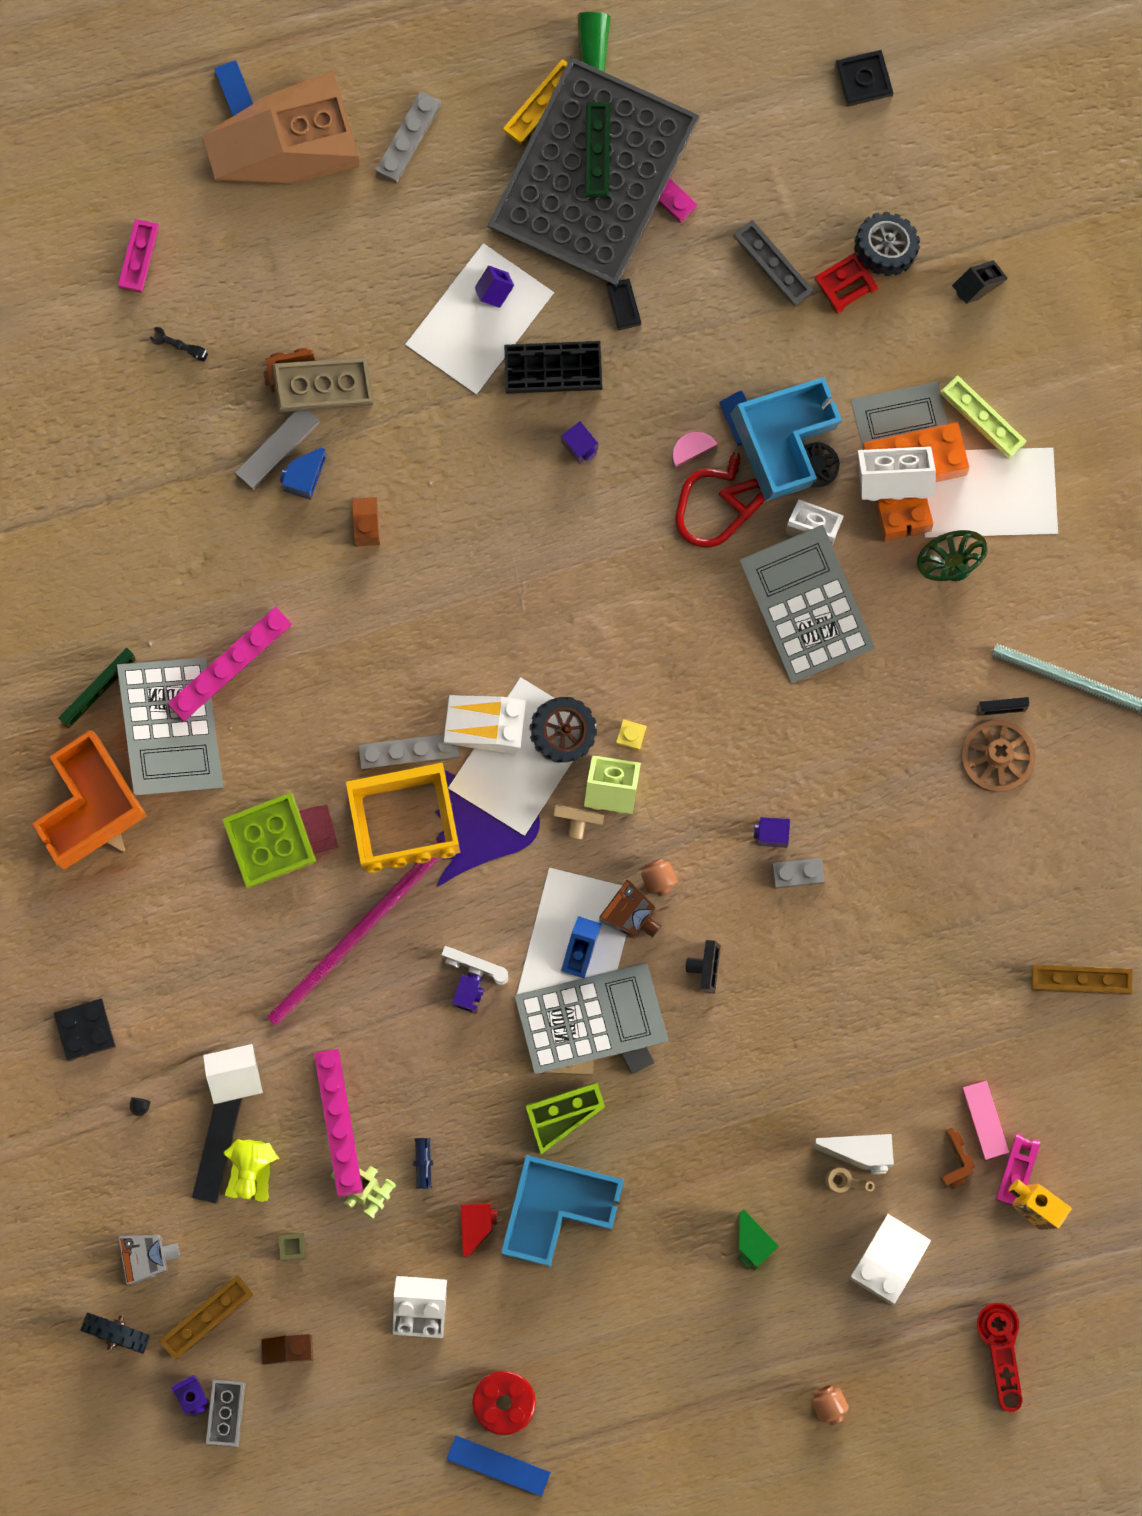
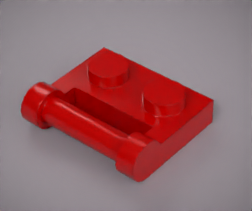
[814,253,878,314]

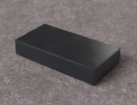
[606,279,641,331]
[977,697,1029,716]

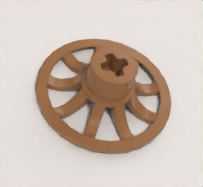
[962,720,1035,792]

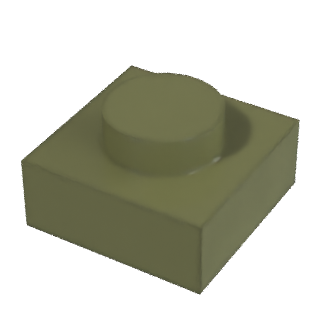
[278,1233,306,1261]

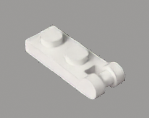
[442,946,508,985]

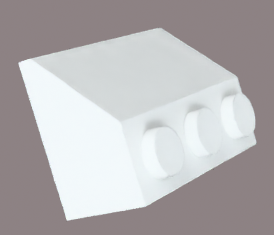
[858,447,936,501]

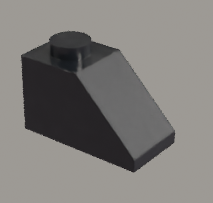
[952,260,1008,304]

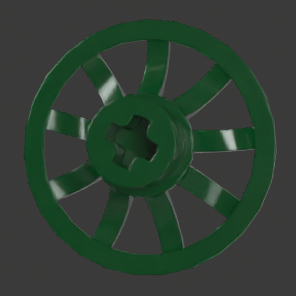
[917,530,988,581]

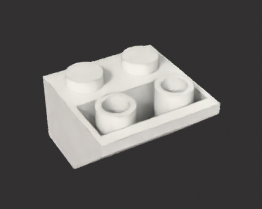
[393,1276,447,1338]

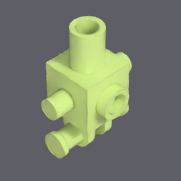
[331,1166,396,1219]

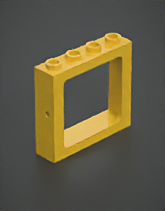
[346,763,460,873]

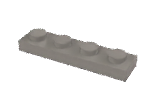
[375,91,442,184]
[359,734,459,771]

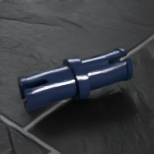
[413,1138,433,1189]

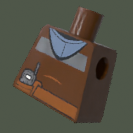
[599,879,661,939]

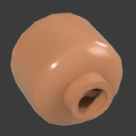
[641,858,677,897]
[812,1385,849,1425]

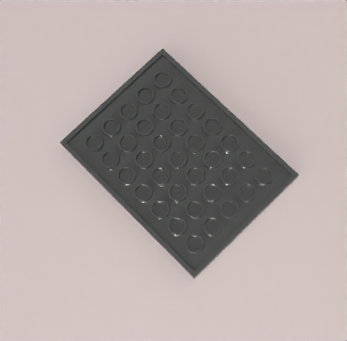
[487,57,700,287]

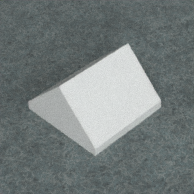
[785,499,844,546]
[203,1044,263,1104]

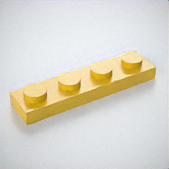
[503,59,568,146]

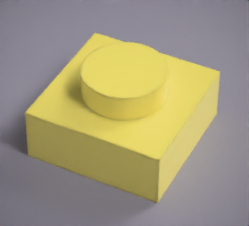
[616,719,647,751]

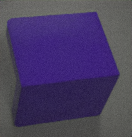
[475,265,514,308]

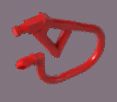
[675,452,765,548]

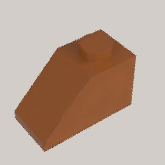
[353,497,380,547]

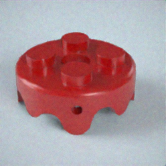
[472,1371,536,1436]

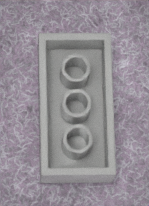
[206,1380,246,1447]

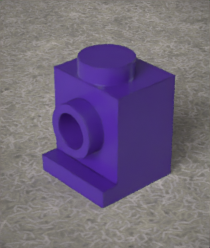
[452,973,484,1014]
[171,1375,210,1417]

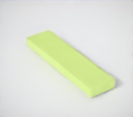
[940,375,1026,460]

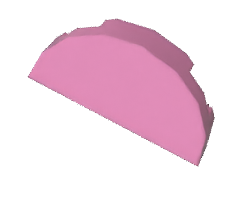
[673,432,718,468]

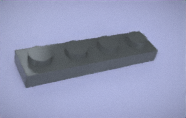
[734,220,814,307]

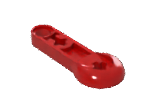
[977,1303,1023,1412]

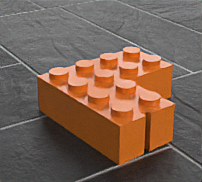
[862,422,970,542]
[32,730,147,870]

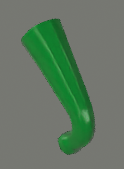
[577,12,611,72]

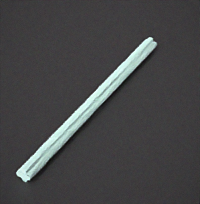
[992,643,1142,714]

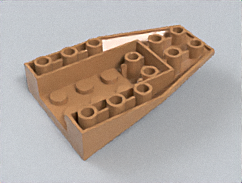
[202,70,359,185]

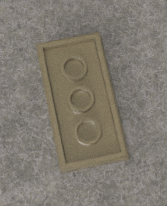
[272,357,374,412]

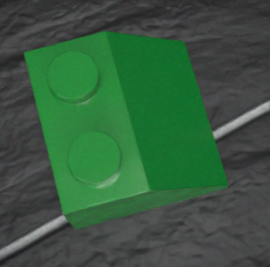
[737,1209,779,1271]

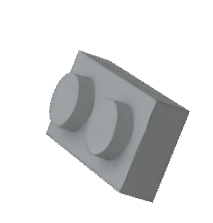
[772,858,825,889]

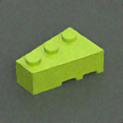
[525,1082,605,1154]

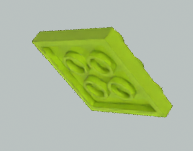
[222,792,317,889]

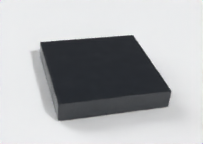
[835,50,894,107]

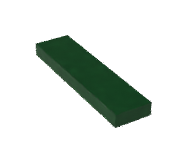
[585,102,611,198]
[58,647,136,728]

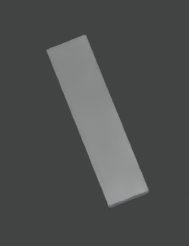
[235,410,320,491]

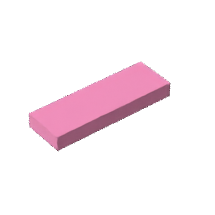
[962,1081,1009,1160]

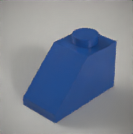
[280,447,327,500]
[561,916,602,978]

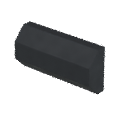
[504,341,602,394]

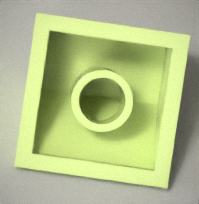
[584,756,641,814]

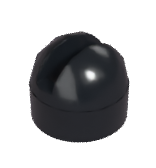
[130,1097,151,1116]

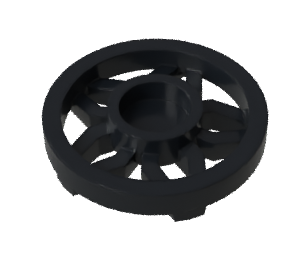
[804,442,840,488]

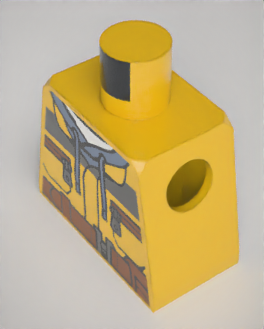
[1009,1179,1072,1230]

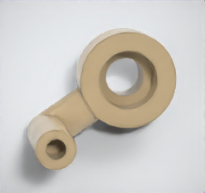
[825,1167,875,1193]

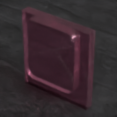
[299,805,338,854]

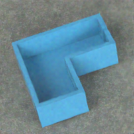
[730,377,842,502]
[501,1155,624,1268]

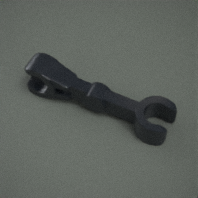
[150,327,208,362]

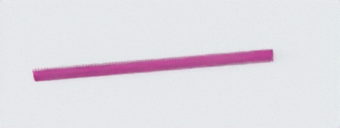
[267,839,443,1026]

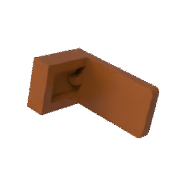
[263,348,315,393]
[940,1128,975,1189]

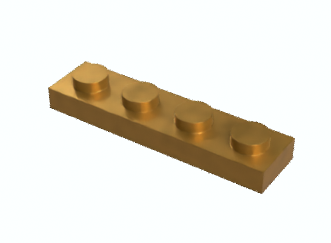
[1031,964,1133,995]
[159,1275,254,1361]

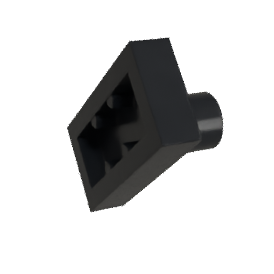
[686,940,721,994]

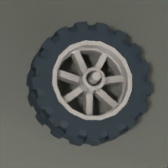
[854,212,920,276]

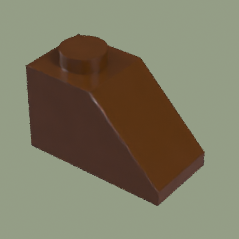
[261,1334,314,1365]

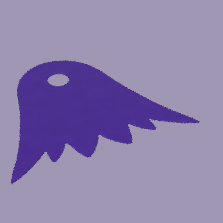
[436,770,540,887]

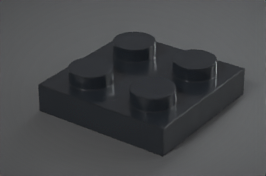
[54,998,116,1061]

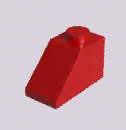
[461,1204,497,1258]

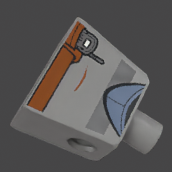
[119,1235,180,1286]

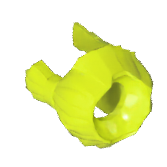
[224,1139,279,1202]

